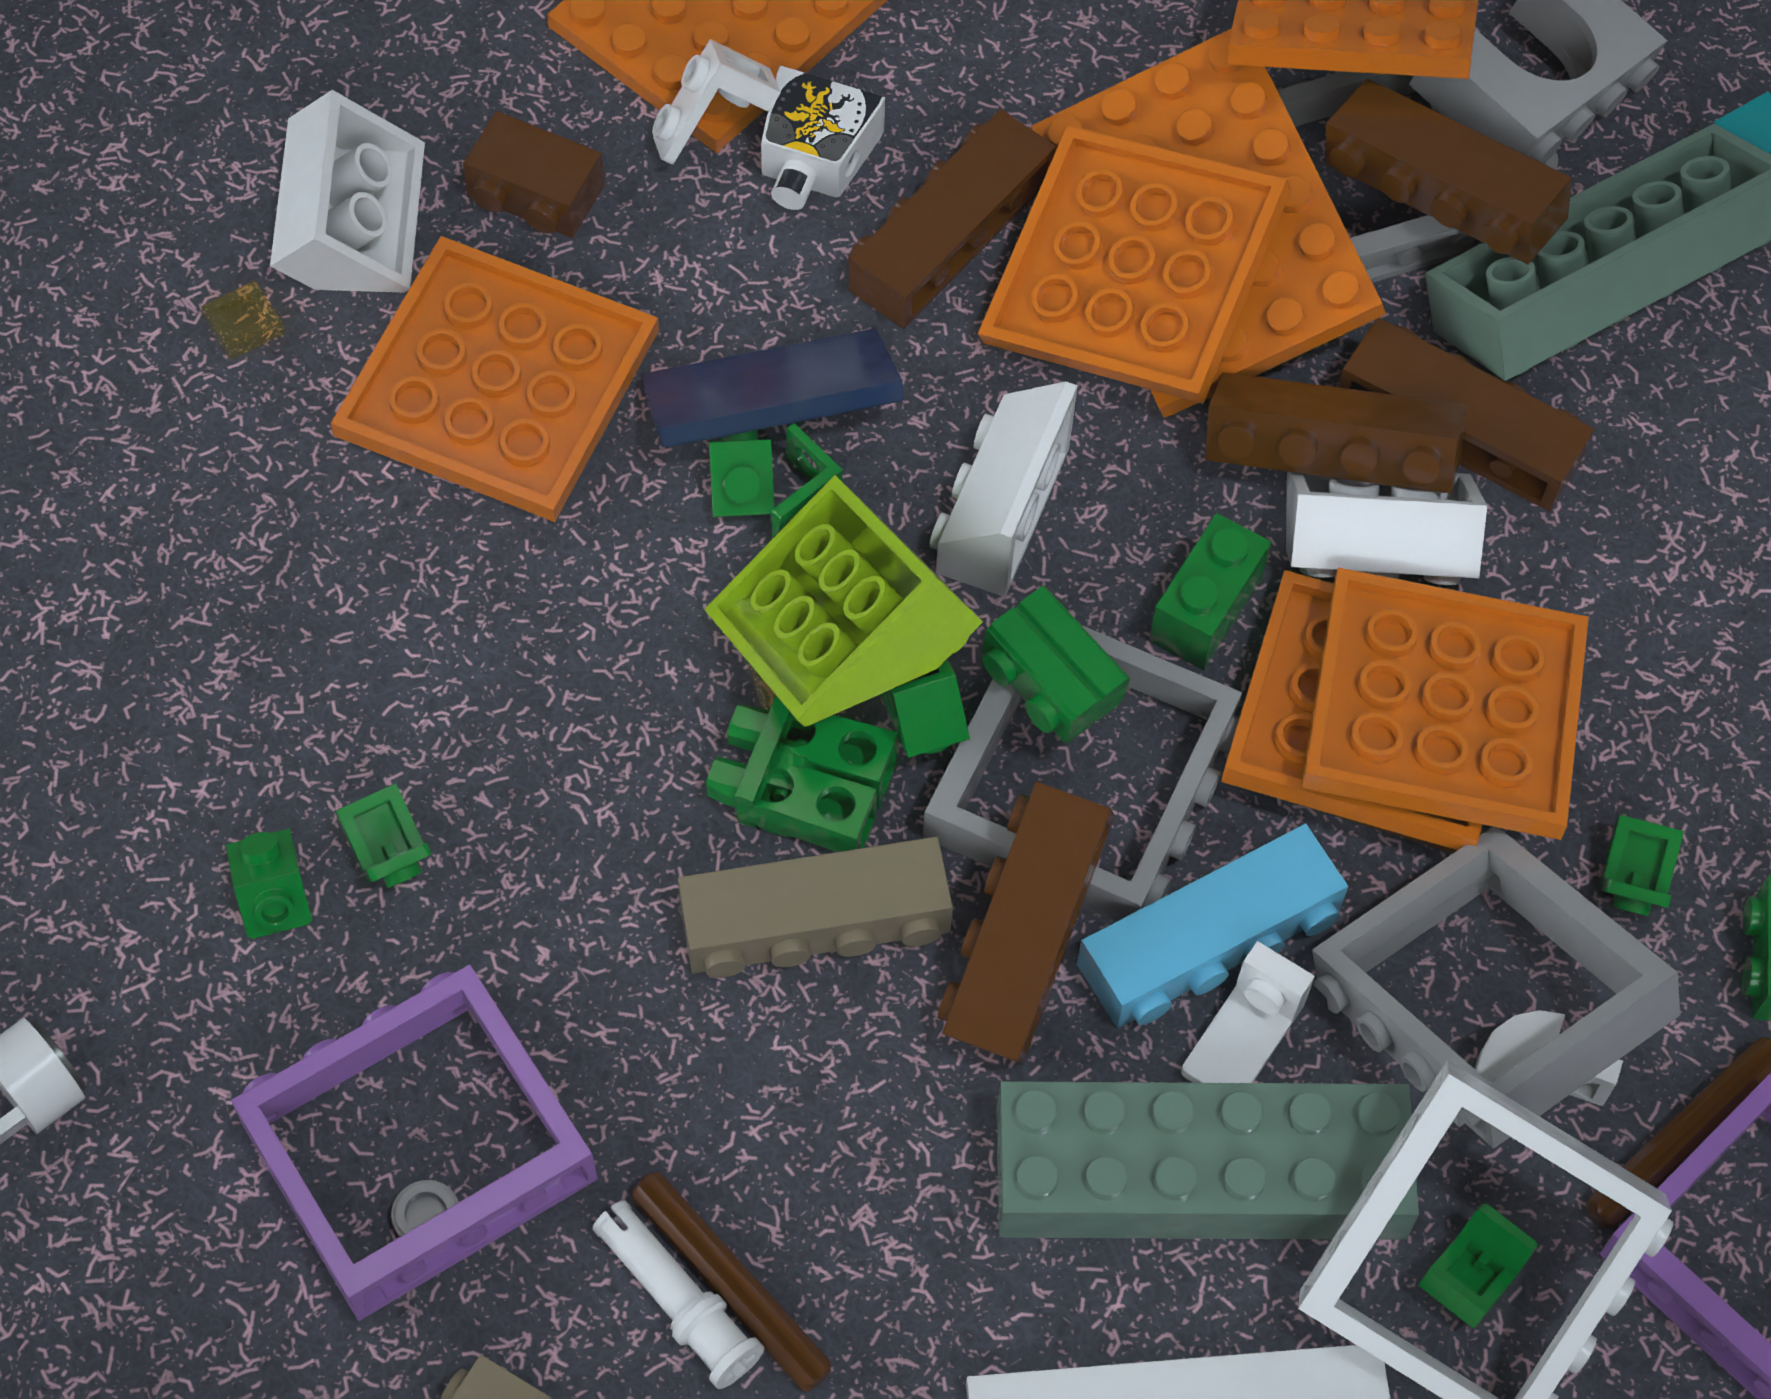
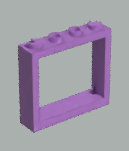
[231,964,598,1322]
[1600,1073,1771,1399]

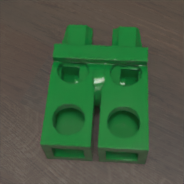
[706,697,899,853]

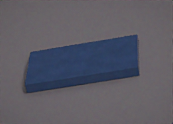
[640,328,904,448]

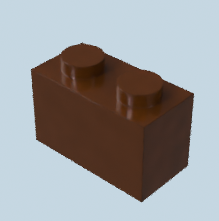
[463,111,605,238]

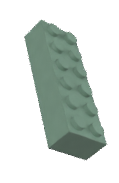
[1425,123,1771,381]
[997,1081,1419,1240]

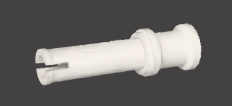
[592,1201,764,1389]

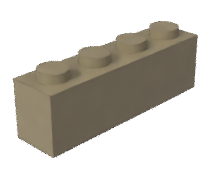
[678,836,953,978]

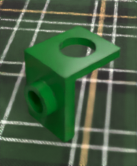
[771,423,843,539]

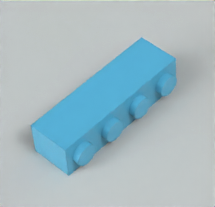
[1077,823,1349,1029]

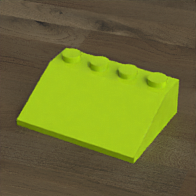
[704,475,983,727]

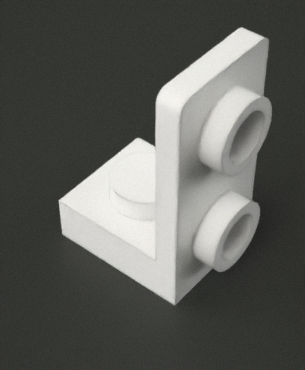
[652,39,781,164]
[1181,941,1315,1083]

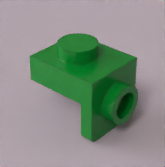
[709,430,775,517]
[334,783,432,888]
[1598,814,1684,916]
[226,828,312,939]
[1418,1204,1537,1329]

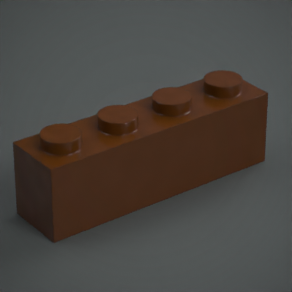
[1326,78,1572,265]
[848,109,1056,329]
[1338,318,1594,512]
[1205,372,1467,494]
[937,782,1115,1065]

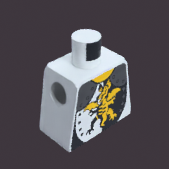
[761,65,885,210]

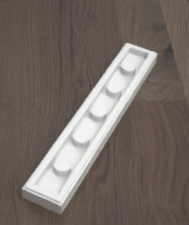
[966,1345,1390,1399]

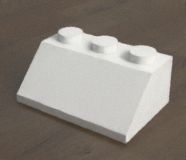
[270,90,425,293]
[930,382,1078,597]
[1286,471,1487,585]

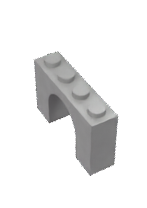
[1409,0,1668,164]

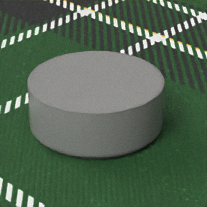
[391,1180,459,1238]

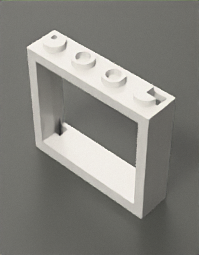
[1298,1060,1673,1399]

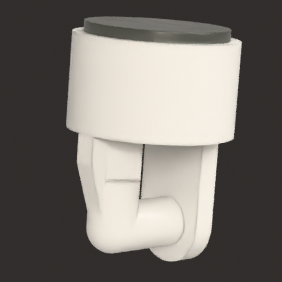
[0,1018,87,1144]

